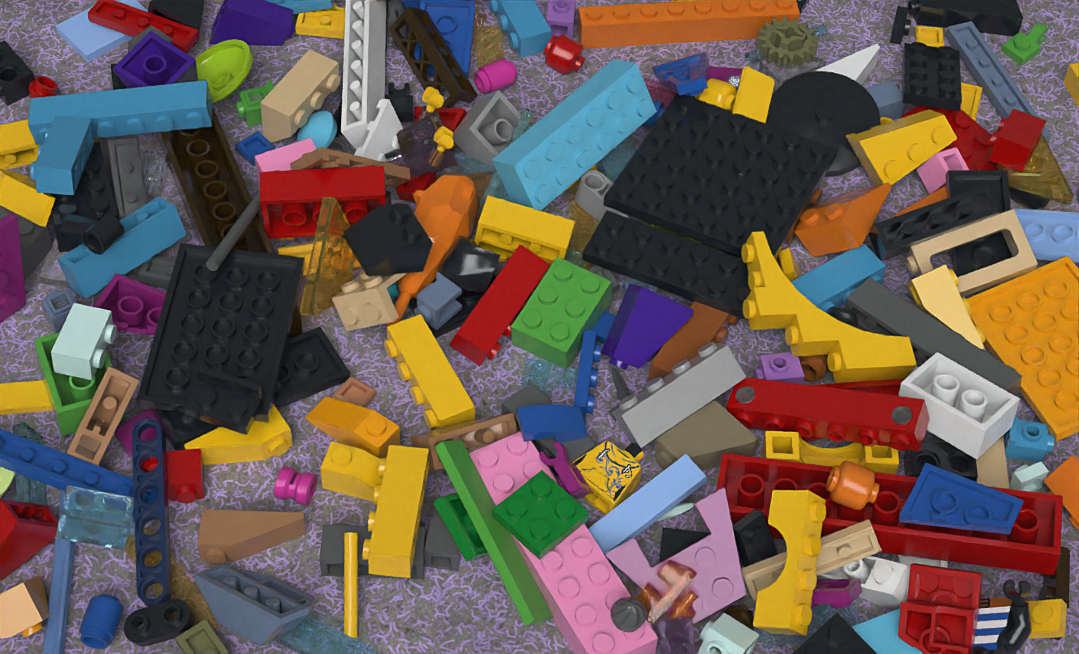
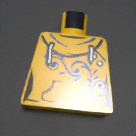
[572,441,644,515]

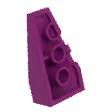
[93,273,166,335]

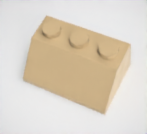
[260,49,341,143]

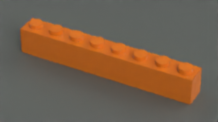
[577,0,800,49]

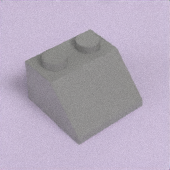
[452,90,532,167]

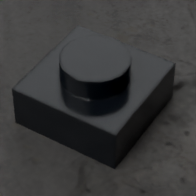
[890,6,911,45]

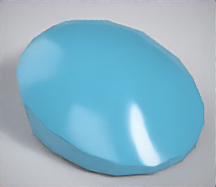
[297,111,337,149]

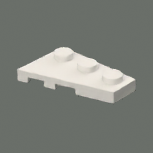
[354,99,409,163]

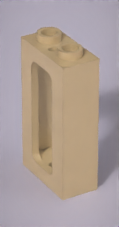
[905,209,1038,298]

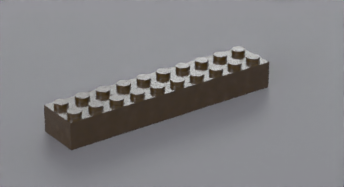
[157,109,303,339]

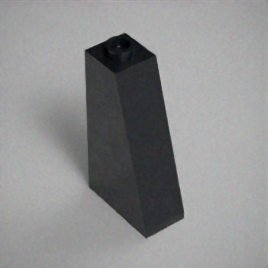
[907,0,1023,37]

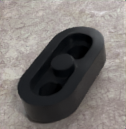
[124,599,195,647]

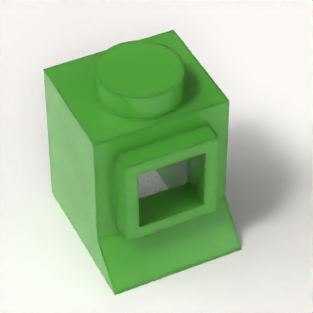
[235,79,274,127]

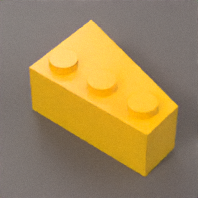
[846,110,957,185]
[474,195,575,266]

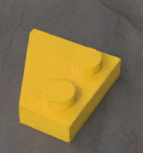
[295,3,345,39]

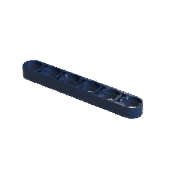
[132,418,172,607]

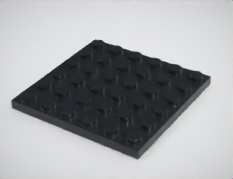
[603,94,838,259]

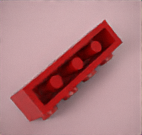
[449,244,550,366]

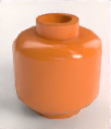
[826,461,880,510]

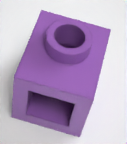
[546,0,576,39]
[753,352,805,384]

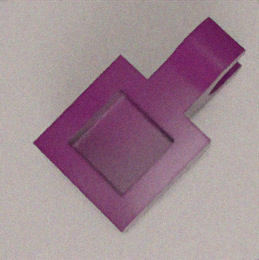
[539,441,592,498]

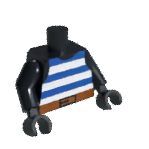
[972,579,1032,654]

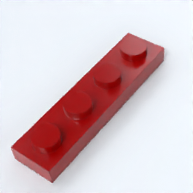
[87,0,200,54]

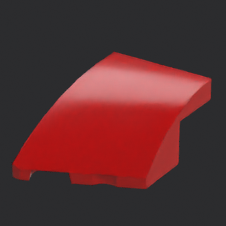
[898,563,983,654]

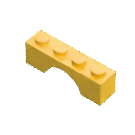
[761,431,899,475]
[753,490,826,636]

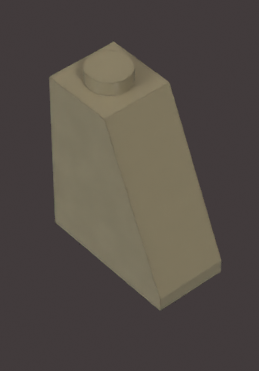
[654,399,758,471]

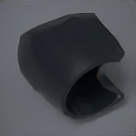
[437,236,500,294]

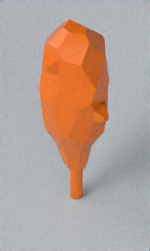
[386,174,478,326]

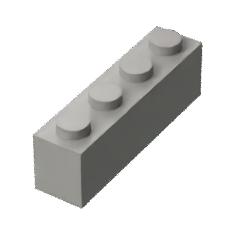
[612,342,746,448]

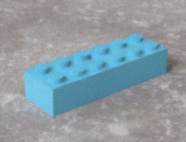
[492,59,657,211]

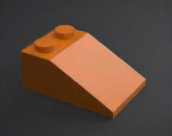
[794,182,892,257]

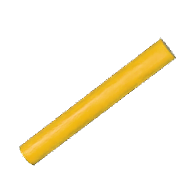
[344,532,358,638]

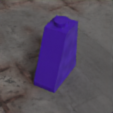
[209,0,295,46]
[601,284,694,370]

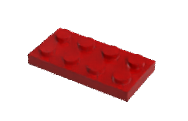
[901,105,1017,177]

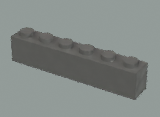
[845,277,1022,397]

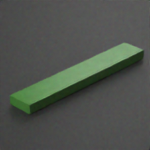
[435,440,553,626]

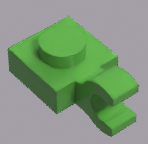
[1001,23,1049,66]

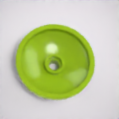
[195,39,253,104]

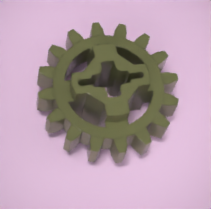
[756,17,819,69]

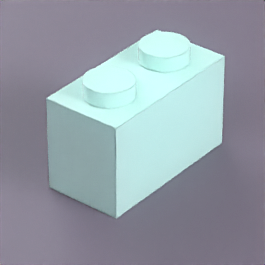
[51,303,117,380]

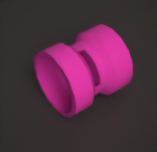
[274,466,317,506]

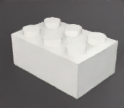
[898,352,1020,459]

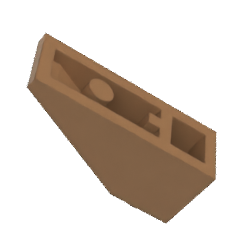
[66,365,140,466]
[411,412,517,471]
[197,509,306,565]

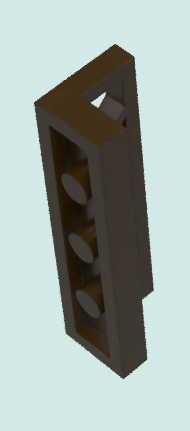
[388,7,478,108]

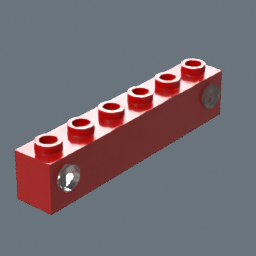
[726,377,930,451]

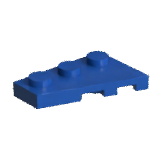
[652,52,709,96]
[899,463,1024,534]

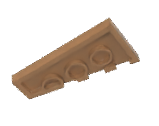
[290,147,410,187]

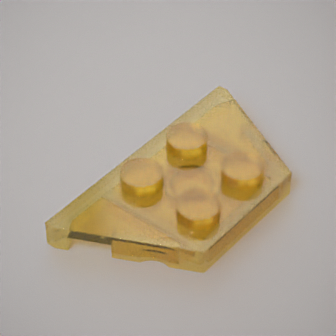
[990,133,1074,205]
[300,197,357,316]

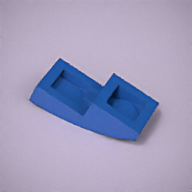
[516,404,588,443]

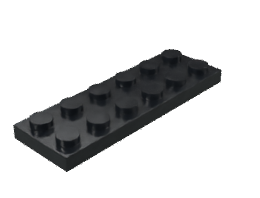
[582,210,752,321]
[151,327,350,450]

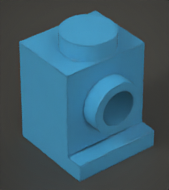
[1004,415,1054,463]

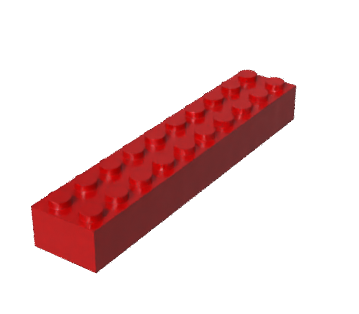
[716,453,1063,575]

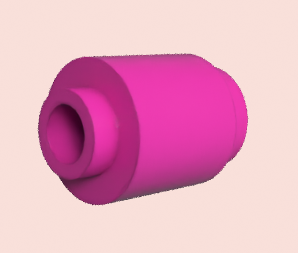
[474,58,517,94]

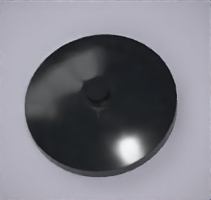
[766,71,881,177]

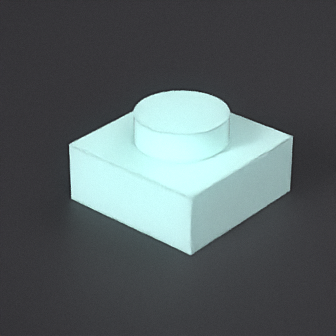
[1009,462,1049,492]

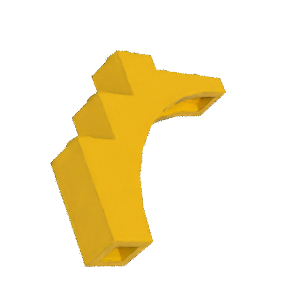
[741,231,917,383]

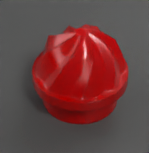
[28,76,57,98]

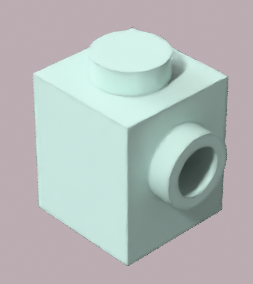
[698,613,760,654]

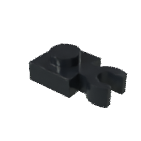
[385,83,413,122]

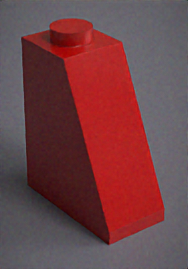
[0,499,65,581]

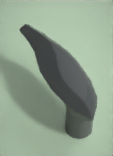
[609,368,631,421]

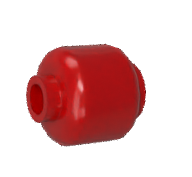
[543,34,586,75]

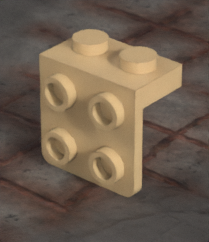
[332,271,407,331]

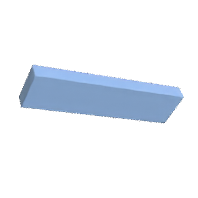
[588,454,708,559]

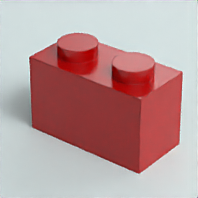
[988,109,1046,172]

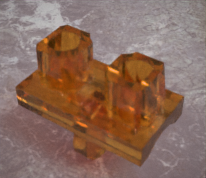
[635,560,698,625]

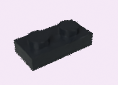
[733,510,778,567]

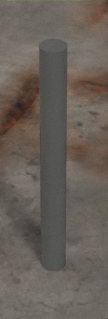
[206,195,261,271]

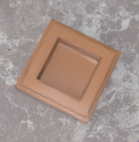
[332,376,377,408]

